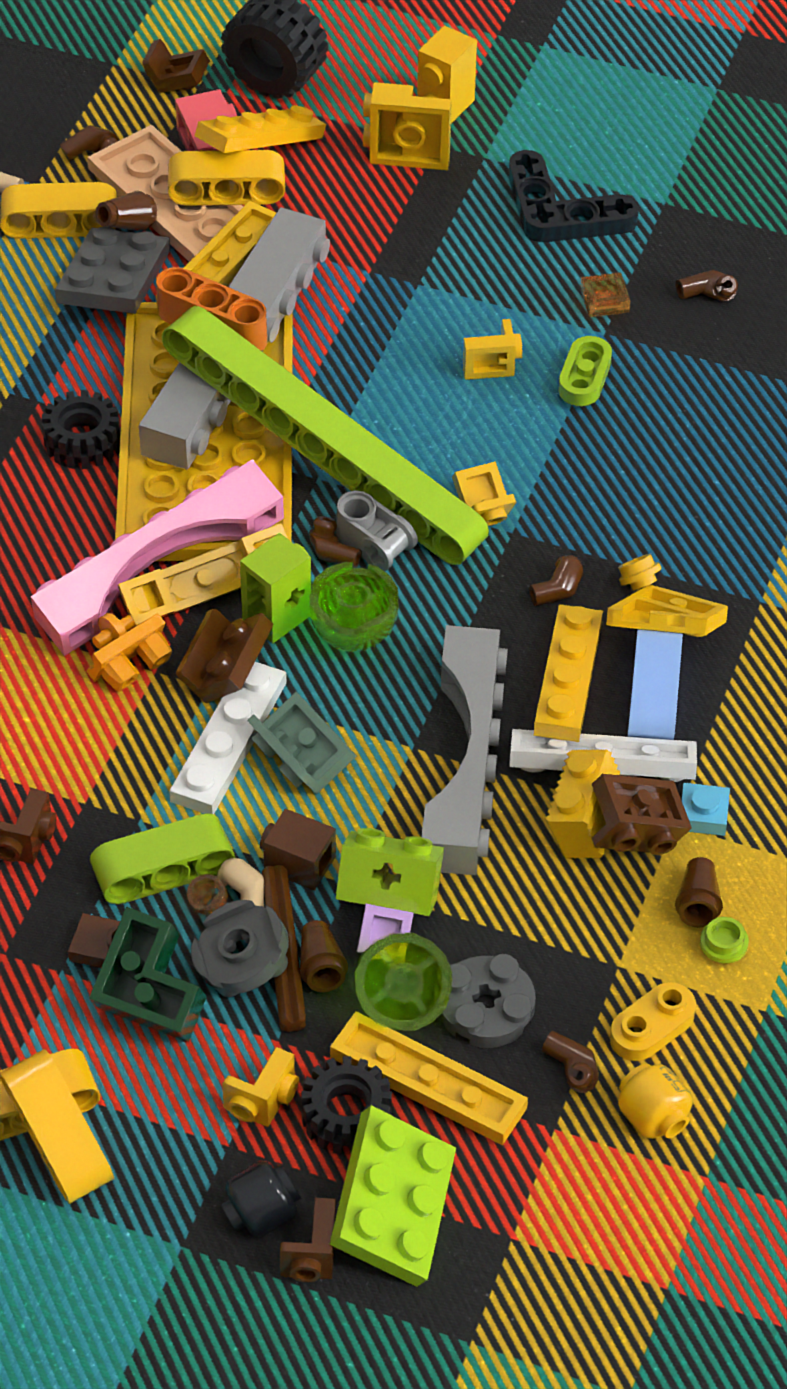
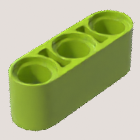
[90,813,235,904]

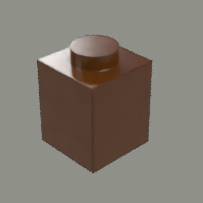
[260,808,336,891]

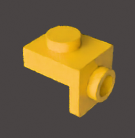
[452,461,516,526]
[222,1047,299,1127]

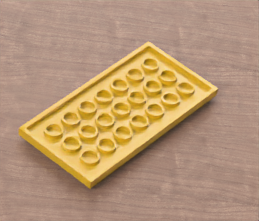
[115,302,293,561]

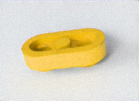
[610,983,696,1061]

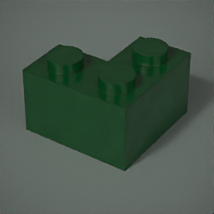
[89,907,207,1042]

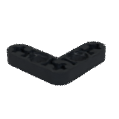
[509,150,639,242]

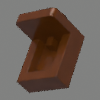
[142,39,210,93]
[0,788,56,864]
[280,1198,342,1282]

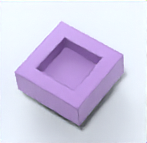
[357,904,414,961]

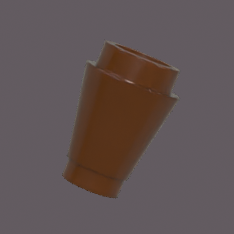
[95,191,157,231]
[675,857,723,928]
[300,920,348,992]

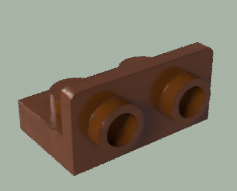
[176,609,274,703]
[592,773,692,855]

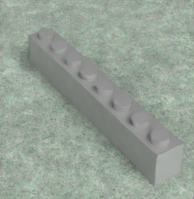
[139,207,330,470]

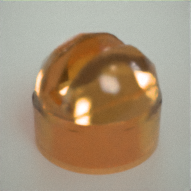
[187,874,228,916]

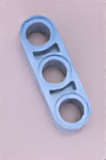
[628,629,683,740]

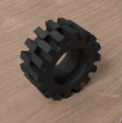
[42,390,120,469]
[301,1056,392,1155]

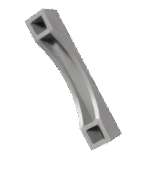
[421,625,508,875]

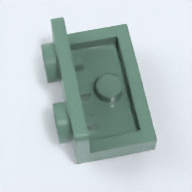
[247,692,357,794]

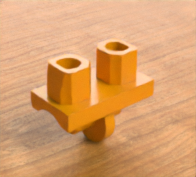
[87,613,172,692]

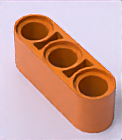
[156,267,267,351]

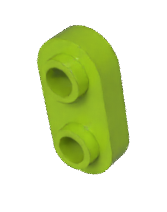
[559,336,612,406]

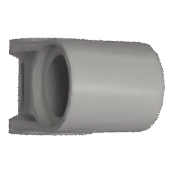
[336,491,418,572]

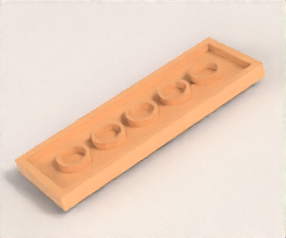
[87,124,244,287]

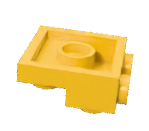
[363,82,451,170]

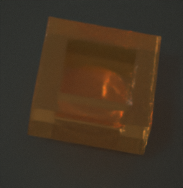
[580,272,630,317]

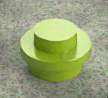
[700,917,749,963]

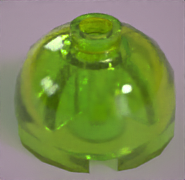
[309,562,399,652]
[354,932,453,1031]

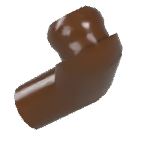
[59,125,119,161]
[675,270,738,301]
[309,516,362,570]
[529,555,583,606]
[542,1031,599,1093]

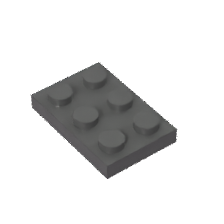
[55,227,170,314]

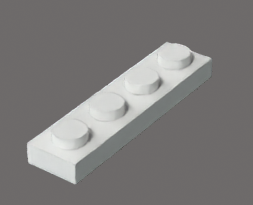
[169,662,286,814]
[510,729,697,782]

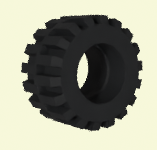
[221,0,328,99]

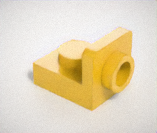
[463,319,522,380]

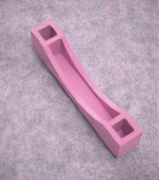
[31,459,284,656]

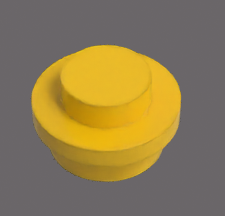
[618,554,662,590]

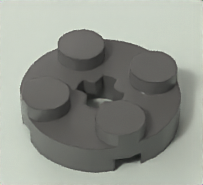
[191,900,289,997]
[437,954,536,1048]

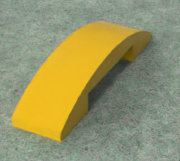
[117,523,288,626]

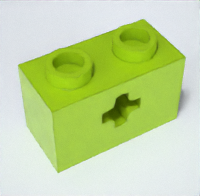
[240,532,311,644]
[335,828,444,916]

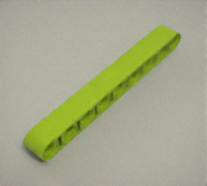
[162,306,489,565]

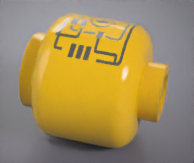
[618,1064,693,1139]

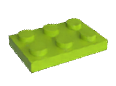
[329,1105,456,1287]

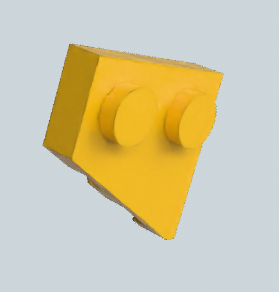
[606,584,728,637]

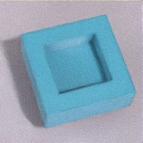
[681,783,730,836]

